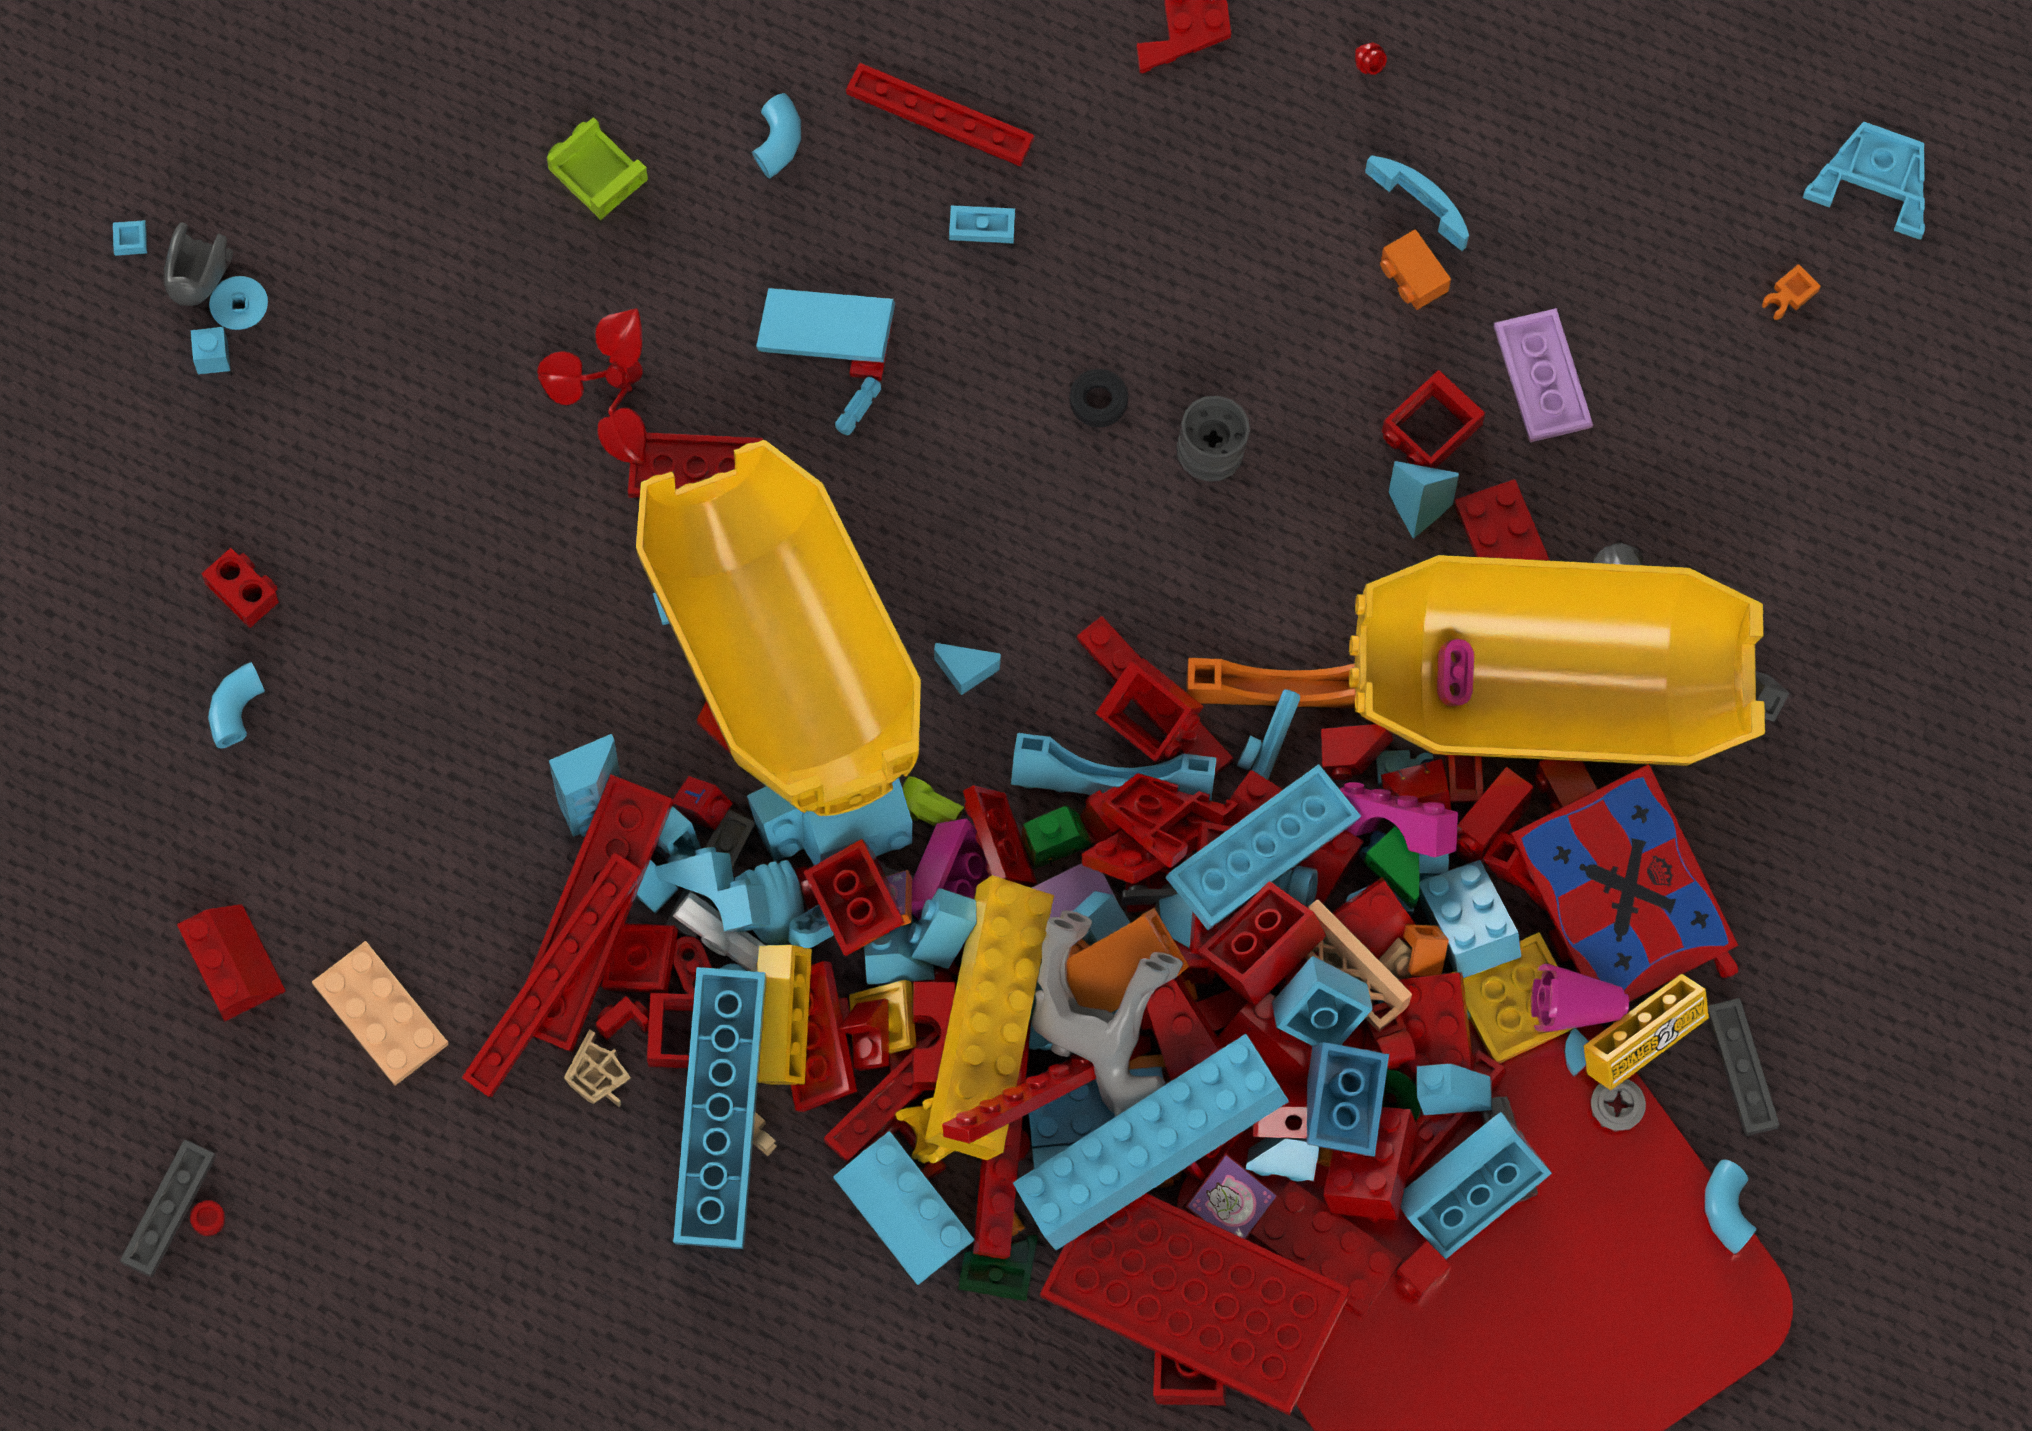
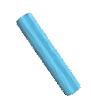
[1252,689,1300,780]

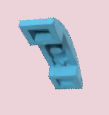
[1365,156,1469,251]

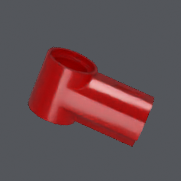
[1371,1030,1415,1070]

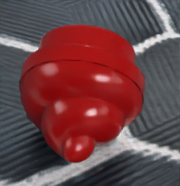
[1355,42,1387,75]

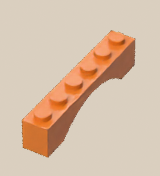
[1186,658,1356,708]

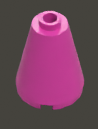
[1531,964,1629,1032]

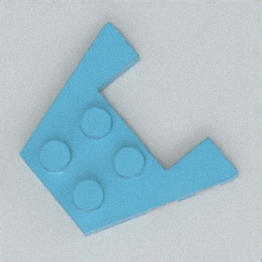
[1802,121,1925,240]

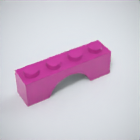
[1340,782,1458,858]

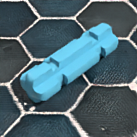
[835,377,881,435]

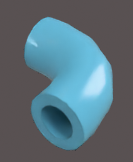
[752,93,801,178]
[208,662,265,748]
[1705,1160,1757,1254]

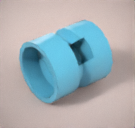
[1273,866,1318,908]

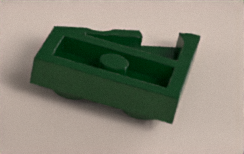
[959,1235,1038,1301]

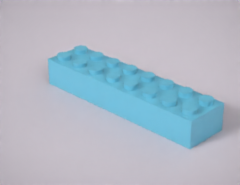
[673,967,767,1249]
[1013,1034,1289,1250]

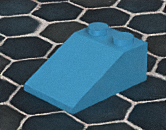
[1307,1042,1389,1157]

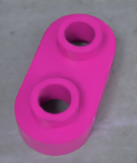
[1437,639,1474,707]

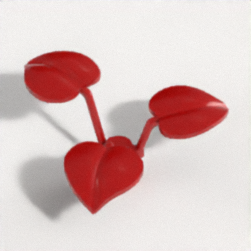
[537,308,646,463]

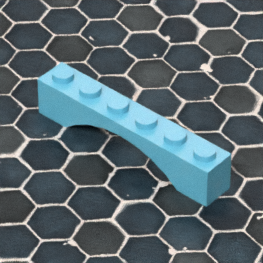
[1011,733,1216,800]

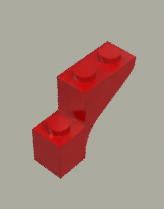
[1483,831,1547,911]

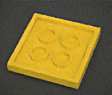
[1452,932,1574,1064]

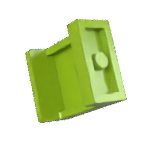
[547,117,648,220]

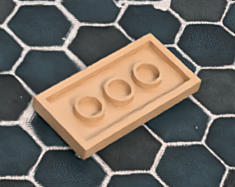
[312,941,449,1086]

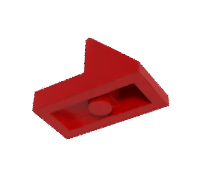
[839,998,889,1071]

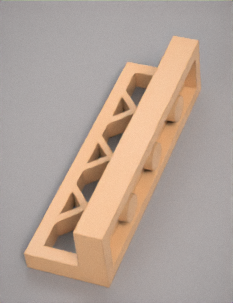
[1305,899,1412,1032]

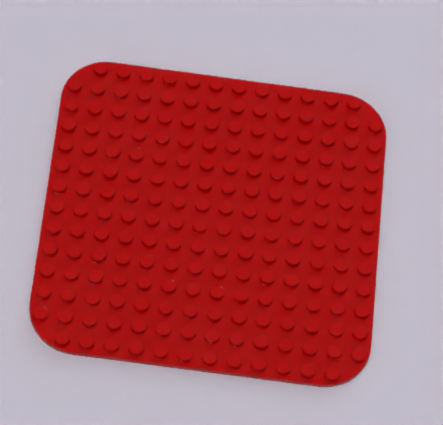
[1177,1018,1793,1431]

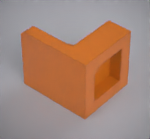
[1403,924,1449,976]

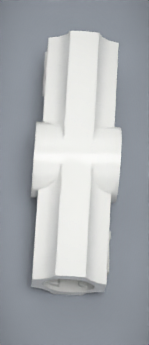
[673,892,766,972]

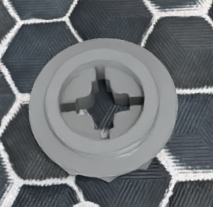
[1590,1079,1646,1132]

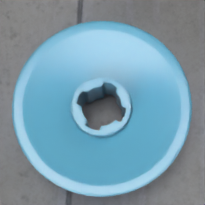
[209,276,268,330]

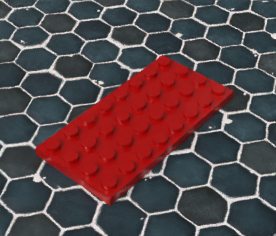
[1040,1193,1351,1416]

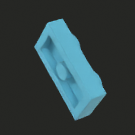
[949,205,1015,243]

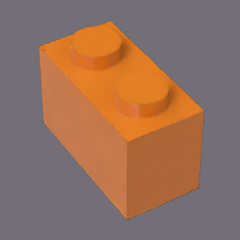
[1380,229,1451,310]

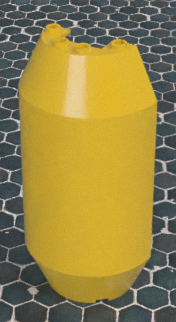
[636,440,921,816]
[1349,555,1765,766]

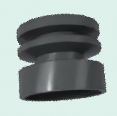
[1176,396,1250,481]

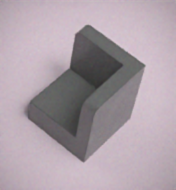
[1755,671,1789,722]

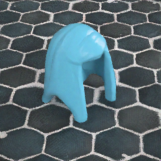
[735,860,804,945]

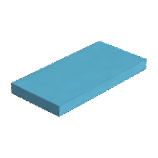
[756,288,895,363]

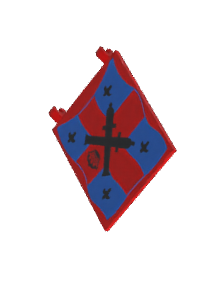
[1510,764,1739,1023]

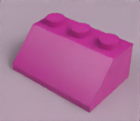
[912,819,990,920]

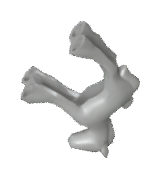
[1031,910,1183,1117]

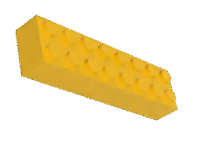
[925,875,1054,1161]

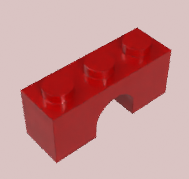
[912,982,955,1090]

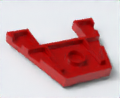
[1136,0,1231,73]
[1101,773,1238,868]

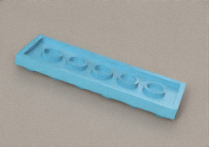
[1165,764,1361,930]

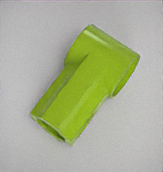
[902,776,964,827]

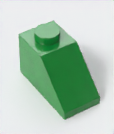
[1364,826,1419,910]

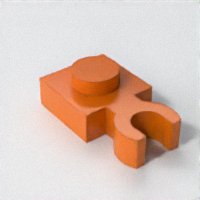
[1762,264,1821,320]

